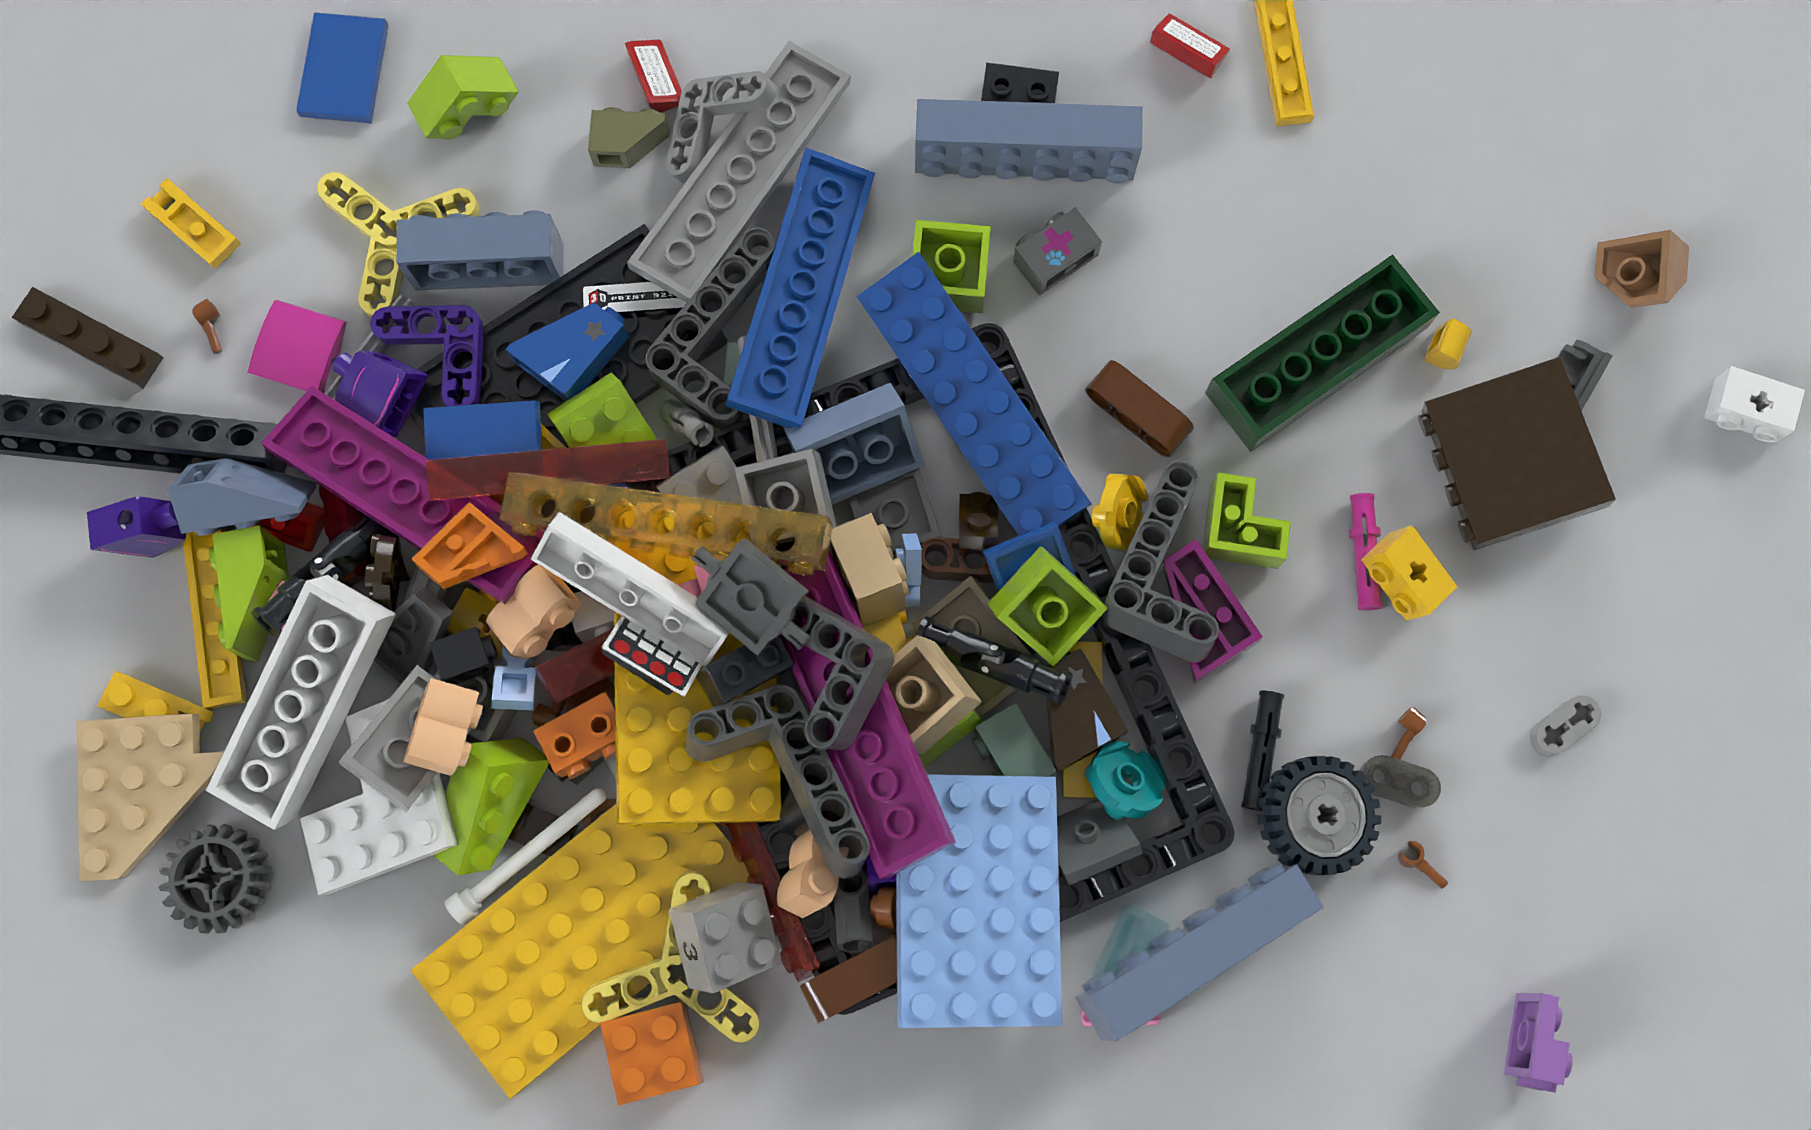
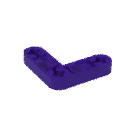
[370,305,484,407]

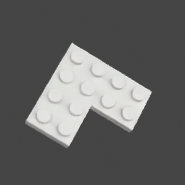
[300,699,458,895]

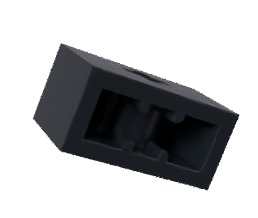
[696,636,794,707]

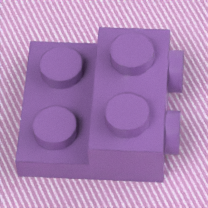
[1504,993,1573,1093]

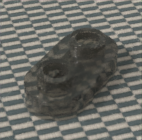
[1360,755,1441,808]

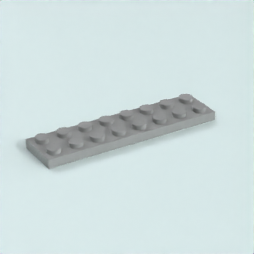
[628,41,851,303]

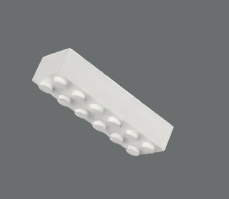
[206,575,396,830]

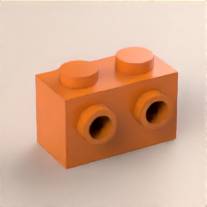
[533,692,616,779]

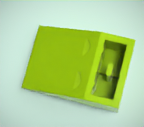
[209,525,289,663]

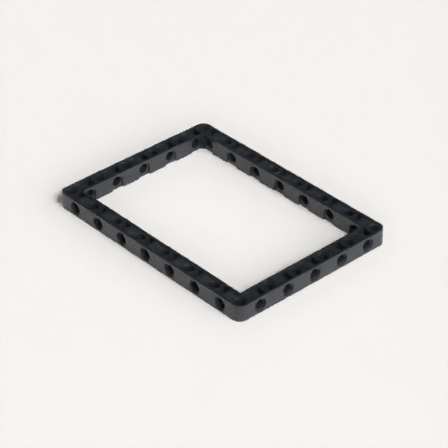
[617,323,1235,1015]

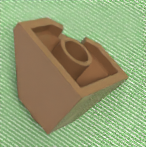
[1595,230,1689,308]

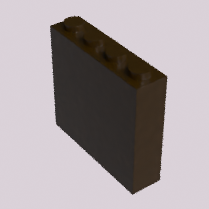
[1418,357,1616,550]

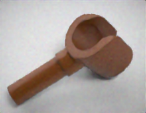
[192,299,222,354]
[531,682,574,727]
[1390,707,1426,763]
[1398,841,1448,889]

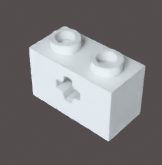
[1704,366,1805,442]

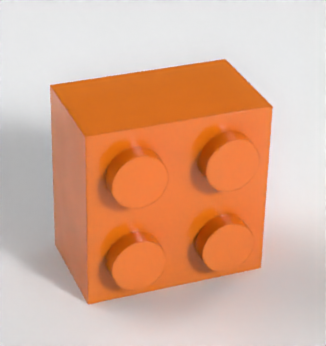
[600,1002,704,1106]

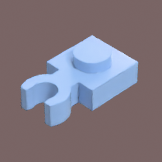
[894,533,922,607]
[492,645,536,710]

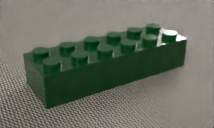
[1205,254,1440,452]

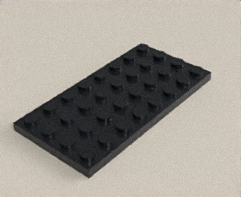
[409,224,728,499]

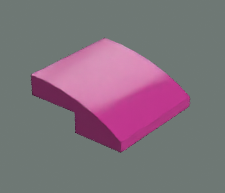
[247,300,347,393]

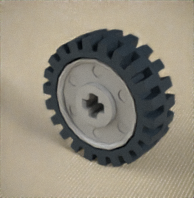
[1257,756,1381,876]

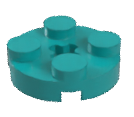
[1085,741,1165,820]

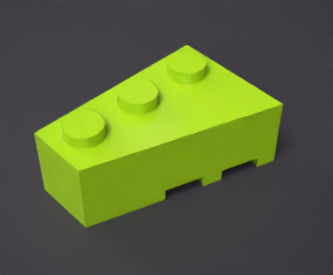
[433,738,549,876]

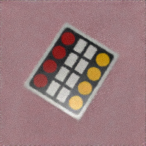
[602,616,702,697]

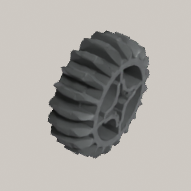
[158,824,273,934]

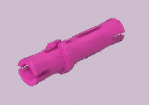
[1349,493,1383,611]

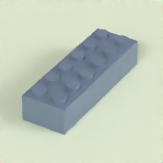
[915,99,1143,183]
[1075,863,1324,1041]

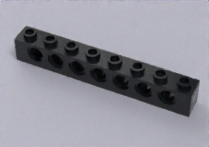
[0,395,287,474]

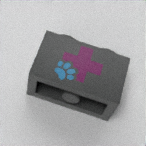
[1013,207,1102,295]

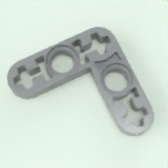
[666,71,777,183]

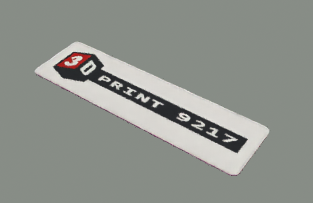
[583,282,686,312]

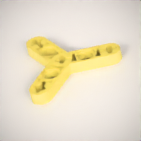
[317,172,480,319]
[582,871,759,1043]

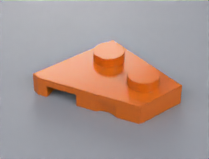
[412,502,527,589]

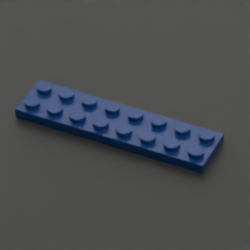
[725,147,875,428]
[856,252,1092,536]

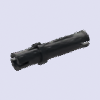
[1241,690,1285,811]

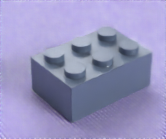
[784,383,924,505]

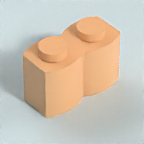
[486,564,581,659]
[403,678,483,776]
[777,830,849,918]

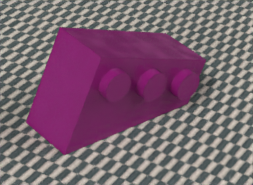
[1163,539,1263,684]

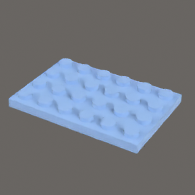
[896,774,1063,1028]

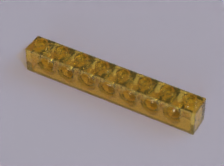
[500,472,833,576]

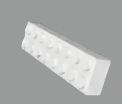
[531,512,729,666]

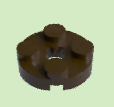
[365,534,401,612]

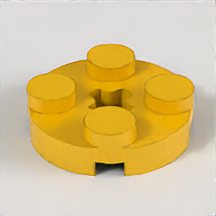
[1092,473,1148,551]

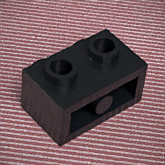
[981,62,1059,103]

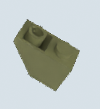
[588,107,670,168]

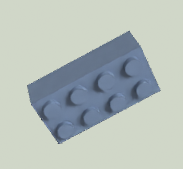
[396,210,564,291]

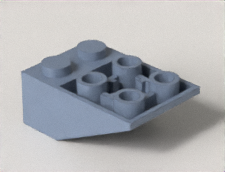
[167,458,317,536]

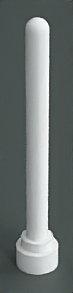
[444,788,607,925]

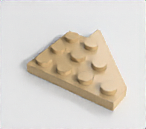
[76,714,224,881]

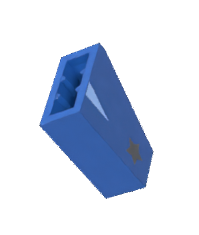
[505,303,629,402]

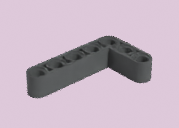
[646,227,775,430]
[1102,461,1219,662]
[792,596,894,751]
[684,684,870,878]

